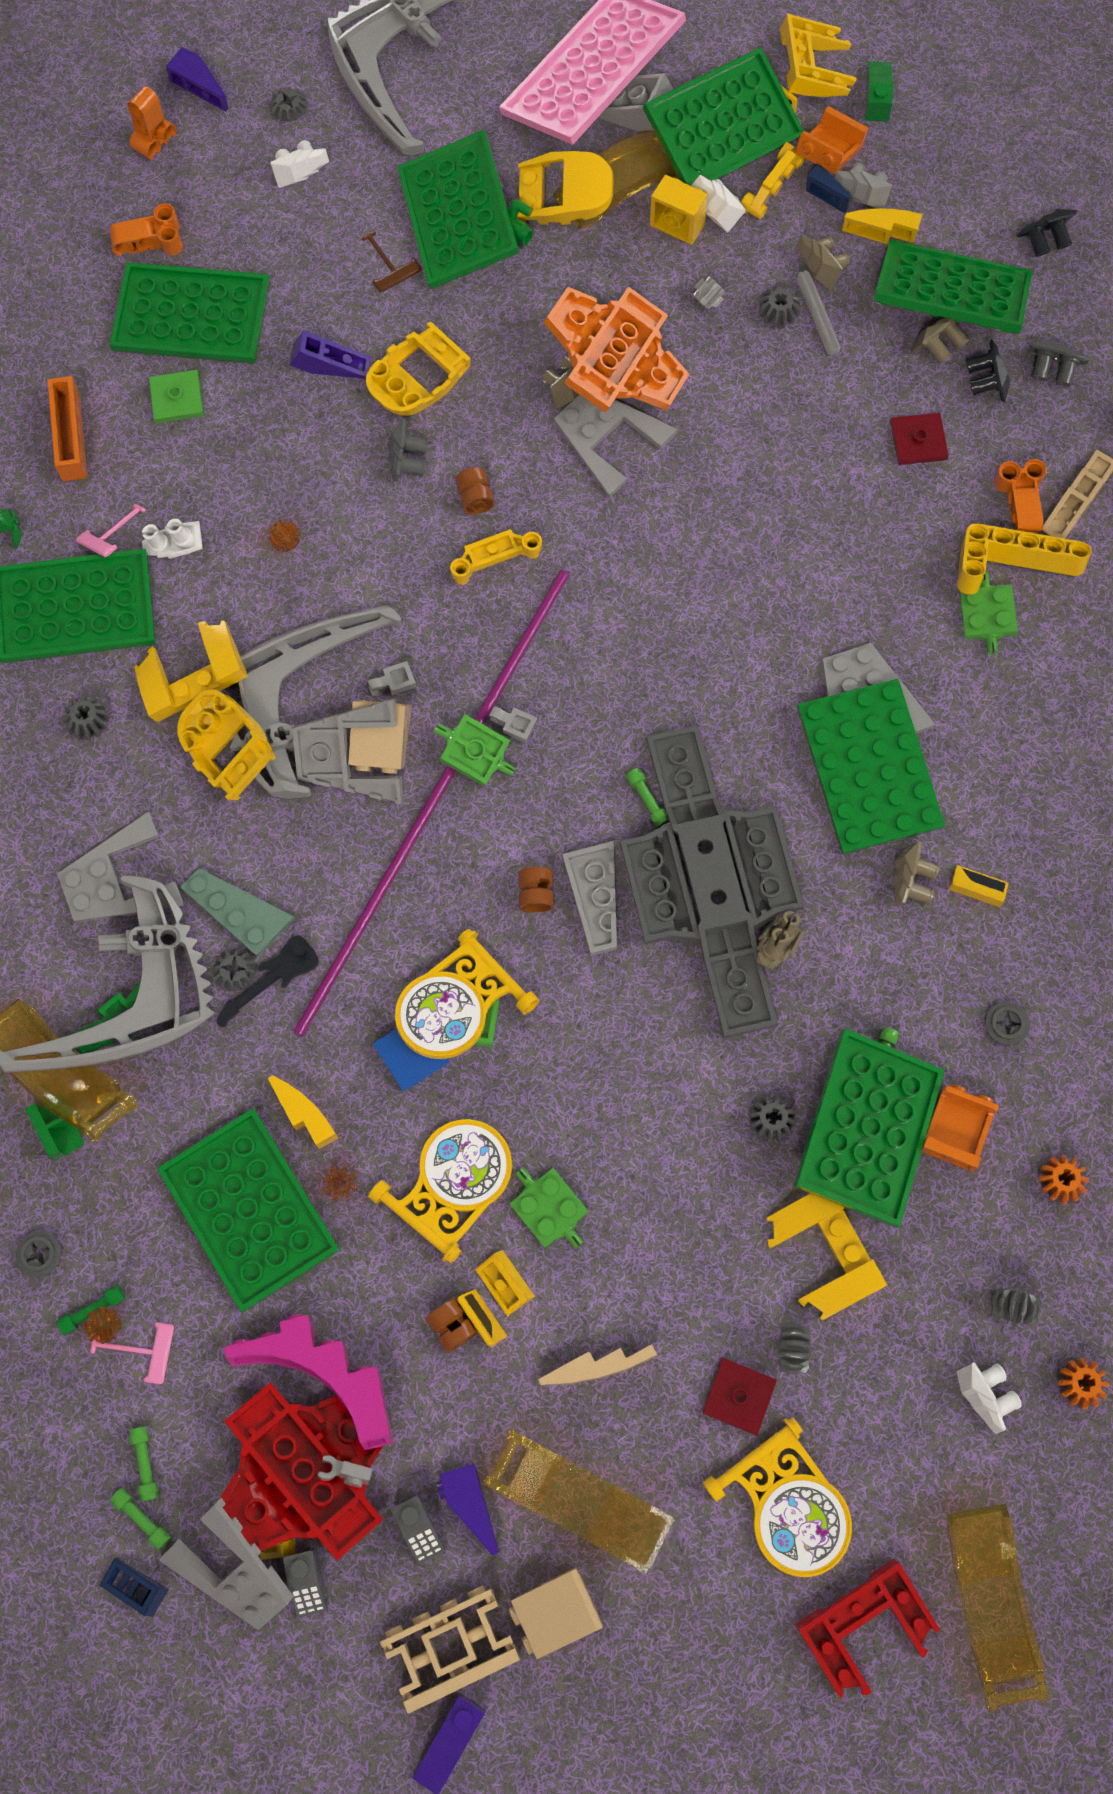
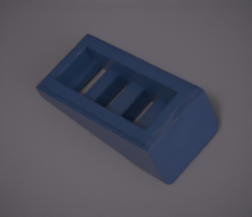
[806,164,851,213]
[99,1558,169,1617]

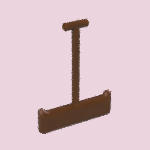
[362,231,422,292]

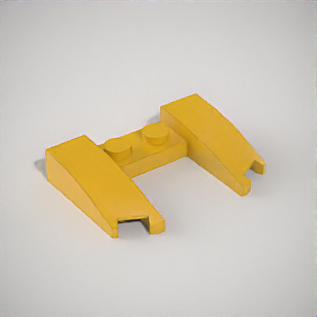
[780,13,857,97]
[134,621,248,723]
[767,1193,887,1320]

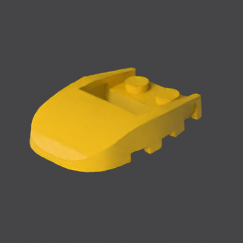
[517,151,613,225]
[366,321,470,416]
[177,689,276,800]

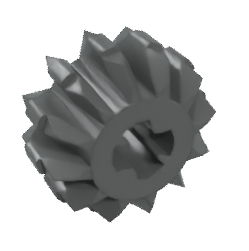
[759,285,801,328]
[63,695,109,740]
[749,1095,797,1143]
[991,1288,1042,1326]
[779,1324,811,1375]

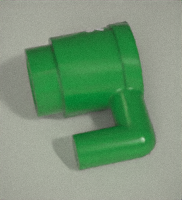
[509,199,534,247]

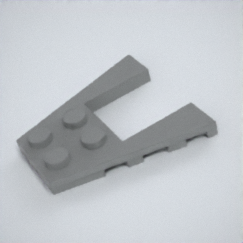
[554,395,677,498]
[822,643,935,734]
[292,699,404,804]
[57,812,185,923]
[159,1498,294,1630]

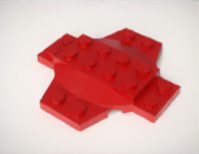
[219,1382,383,1562]

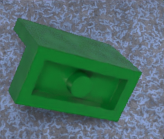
[25,1097,84,1161]

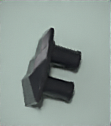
[1016,209,1077,257]
[966,340,1010,402]

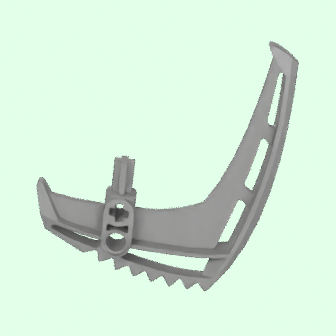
[328,0,468,156]
[219,605,402,799]
[0,876,214,1073]

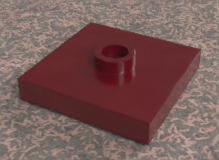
[890,413,949,465]
[702,1358,777,1436]

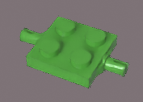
[959,571,1018,655]
[433,714,516,786]
[510,1167,589,1249]

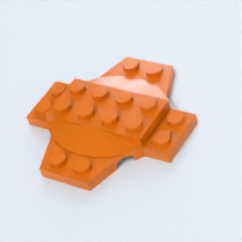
[544,286,689,413]

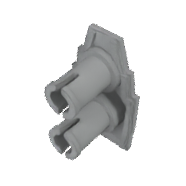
[834,163,892,209]

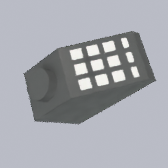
[391,1495,445,1565]
[283,1549,328,1618]

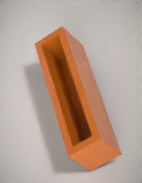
[47,376,87,482]

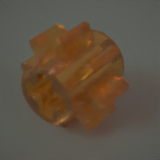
[268,520,301,552]
[322,1166,358,1202]
[84,1306,122,1344]

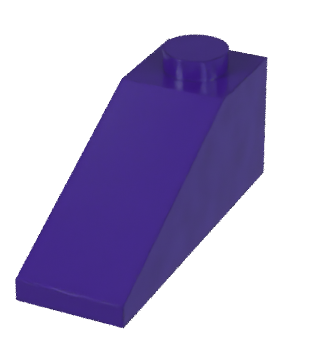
[166,47,229,112]
[289,330,372,379]
[436,1464,499,1555]
[412,1694,486,1794]

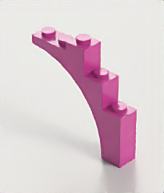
[224,1314,393,1450]

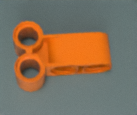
[127,86,176,160]
[109,203,183,256]
[994,459,1047,533]

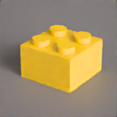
[650,175,708,245]

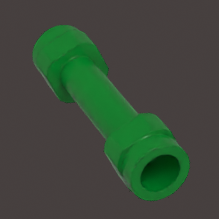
[56,1285,126,1336]

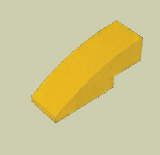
[842,209,923,244]
[268,1075,338,1149]

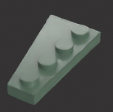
[180,868,295,957]

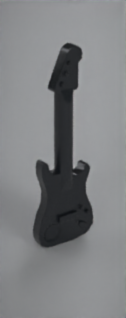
[217,935,319,1027]

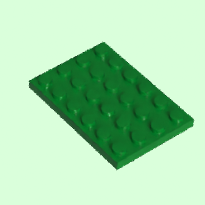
[642,47,804,186]
[397,129,520,289]
[874,239,1033,334]
[109,262,270,363]
[0,549,156,664]
[797,679,945,855]
[794,1028,945,1228]
[157,1108,340,1313]

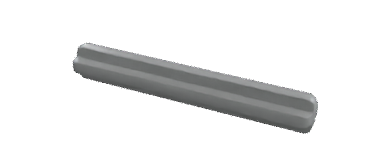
[797,270,841,356]

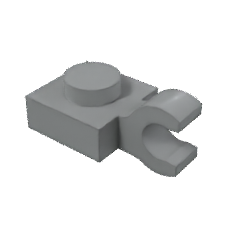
[368,661,416,697]
[489,706,537,743]
[318,1456,373,1488]

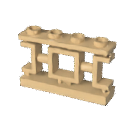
[380,1585,521,1714]

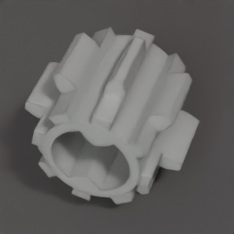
[693,276,725,310]

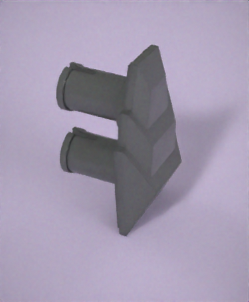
[1028,340,1090,387]
[387,418,428,482]

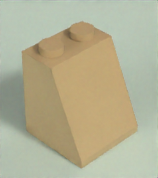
[348,700,412,774]
[509,1567,603,1659]

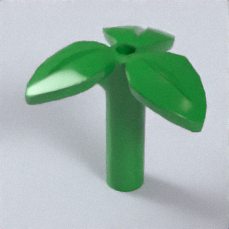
[0,508,22,549]

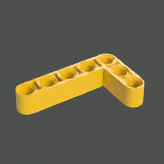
[957,524,1092,595]

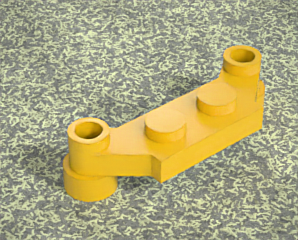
[741,142,806,220]
[450,529,542,585]

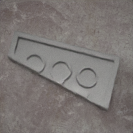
[562,841,617,956]

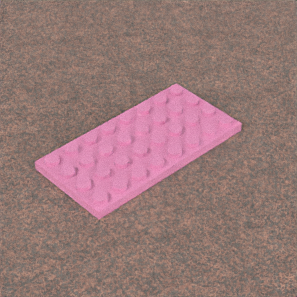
[499,0,686,145]

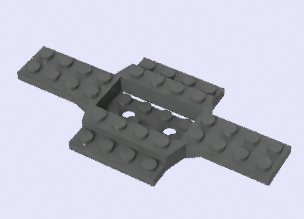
[620,725,804,1038]

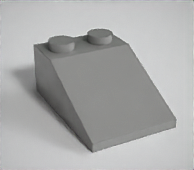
[598,73,673,132]

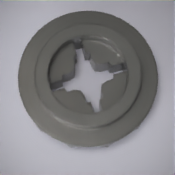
[270,87,307,121]
[212,948,256,991]
[985,1002,1030,1046]
[16,1231,62,1278]

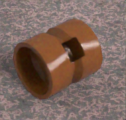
[455,467,495,515]
[518,867,554,913]
[425,1298,478,1354]

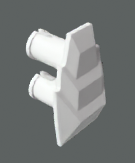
[270,140,329,188]
[691,175,746,233]
[142,519,203,559]
[957,1363,1021,1434]

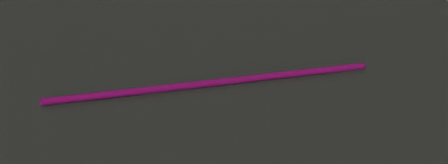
[294,570,569,1037]

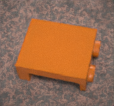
[795,106,869,175]
[922,1084,999,1172]

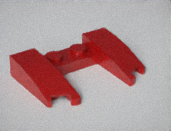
[795,1559,940,1698]

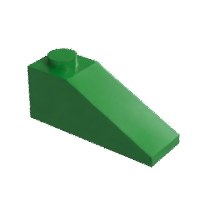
[865,61,893,122]

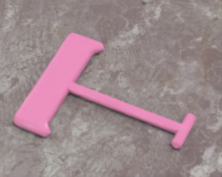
[76,504,146,557]
[90,1322,174,1384]

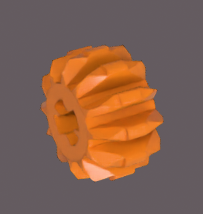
[1038,1155,1089,1204]
[1057,1358,1109,1409]

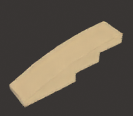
[1042,450,1113,539]
[538,1344,657,1386]

